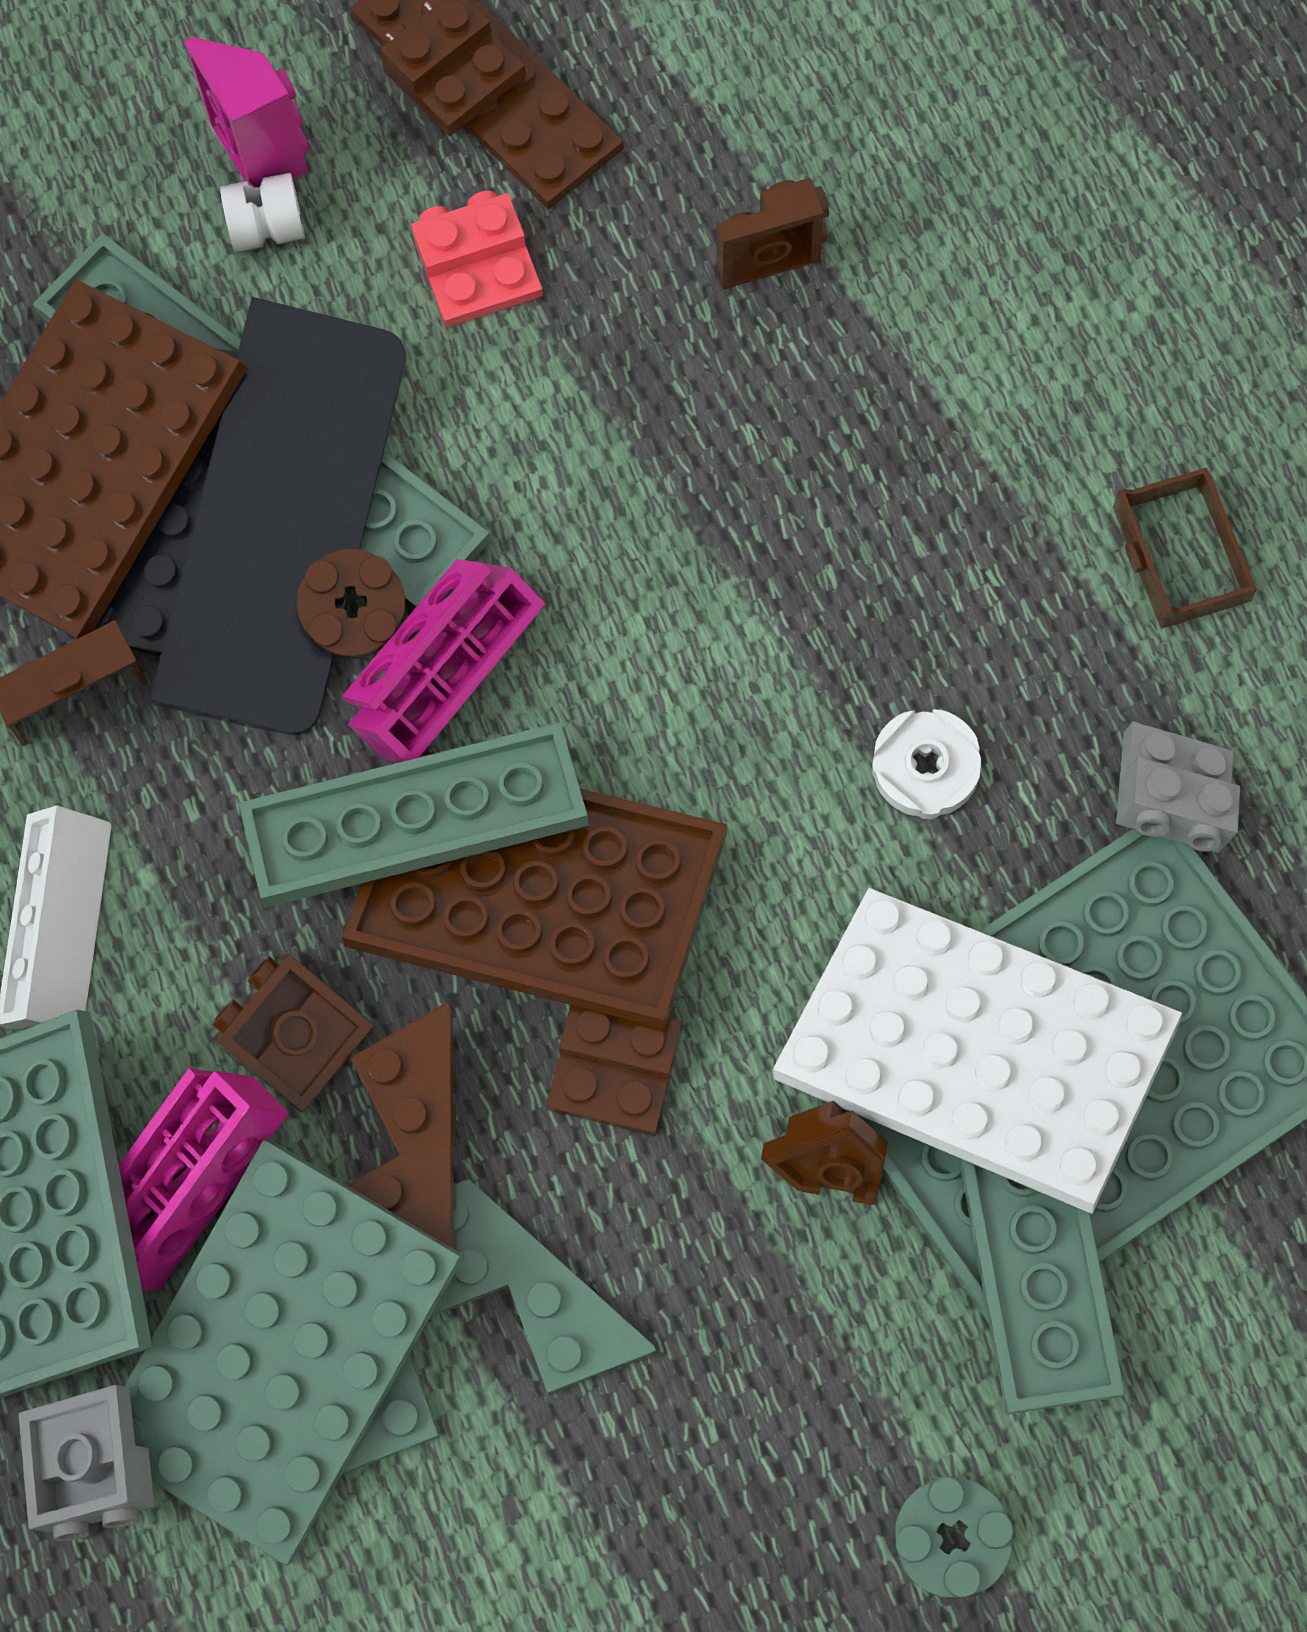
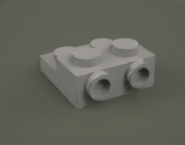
[1116,721,1240,853]
[19,1385,154,1541]

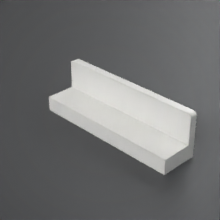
[0,805,111,1029]

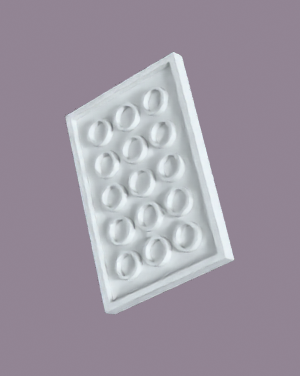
[773,888,1182,1214]

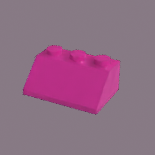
[184,37,310,187]

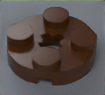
[297,549,405,658]

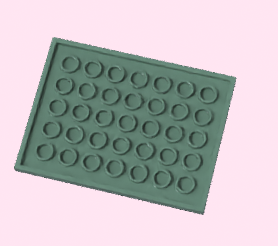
[842,829,1307,1323]

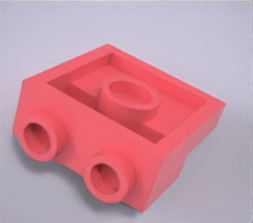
[411,191,543,328]

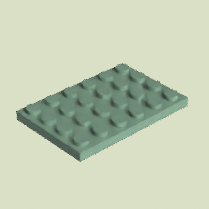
[0,1009,152,1398]
[124,1139,465,1566]

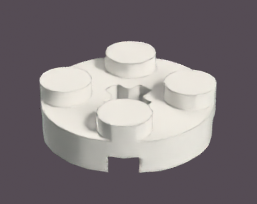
[872,709,981,819]

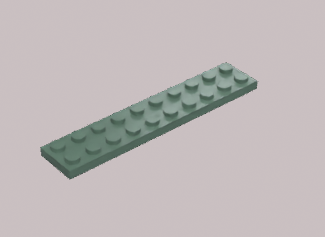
[33,233,491,610]

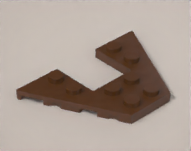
[172,1002,456,1250]

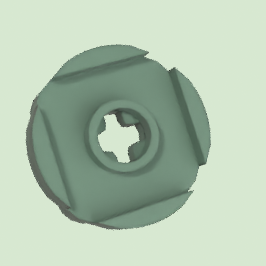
[895,1477,1013,1598]

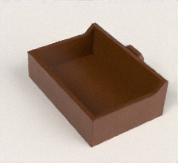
[1113,467,1257,629]
[0,620,148,746]

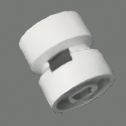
[220,173,305,253]

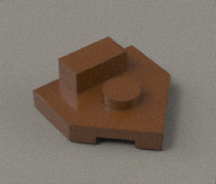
[761,1101,888,1205]

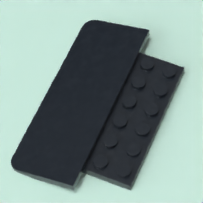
[67,297,406,735]

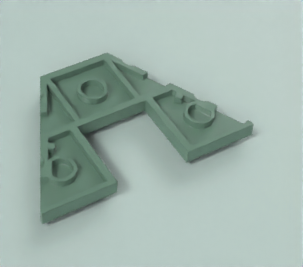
[342,1179,656,1475]

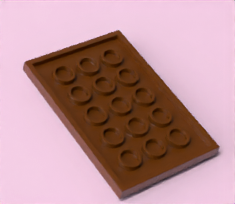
[0,279,248,639]
[342,751,727,1029]

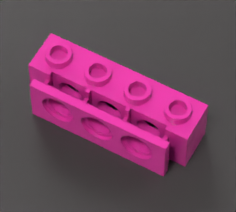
[342,559,546,763]
[119,1068,289,1291]

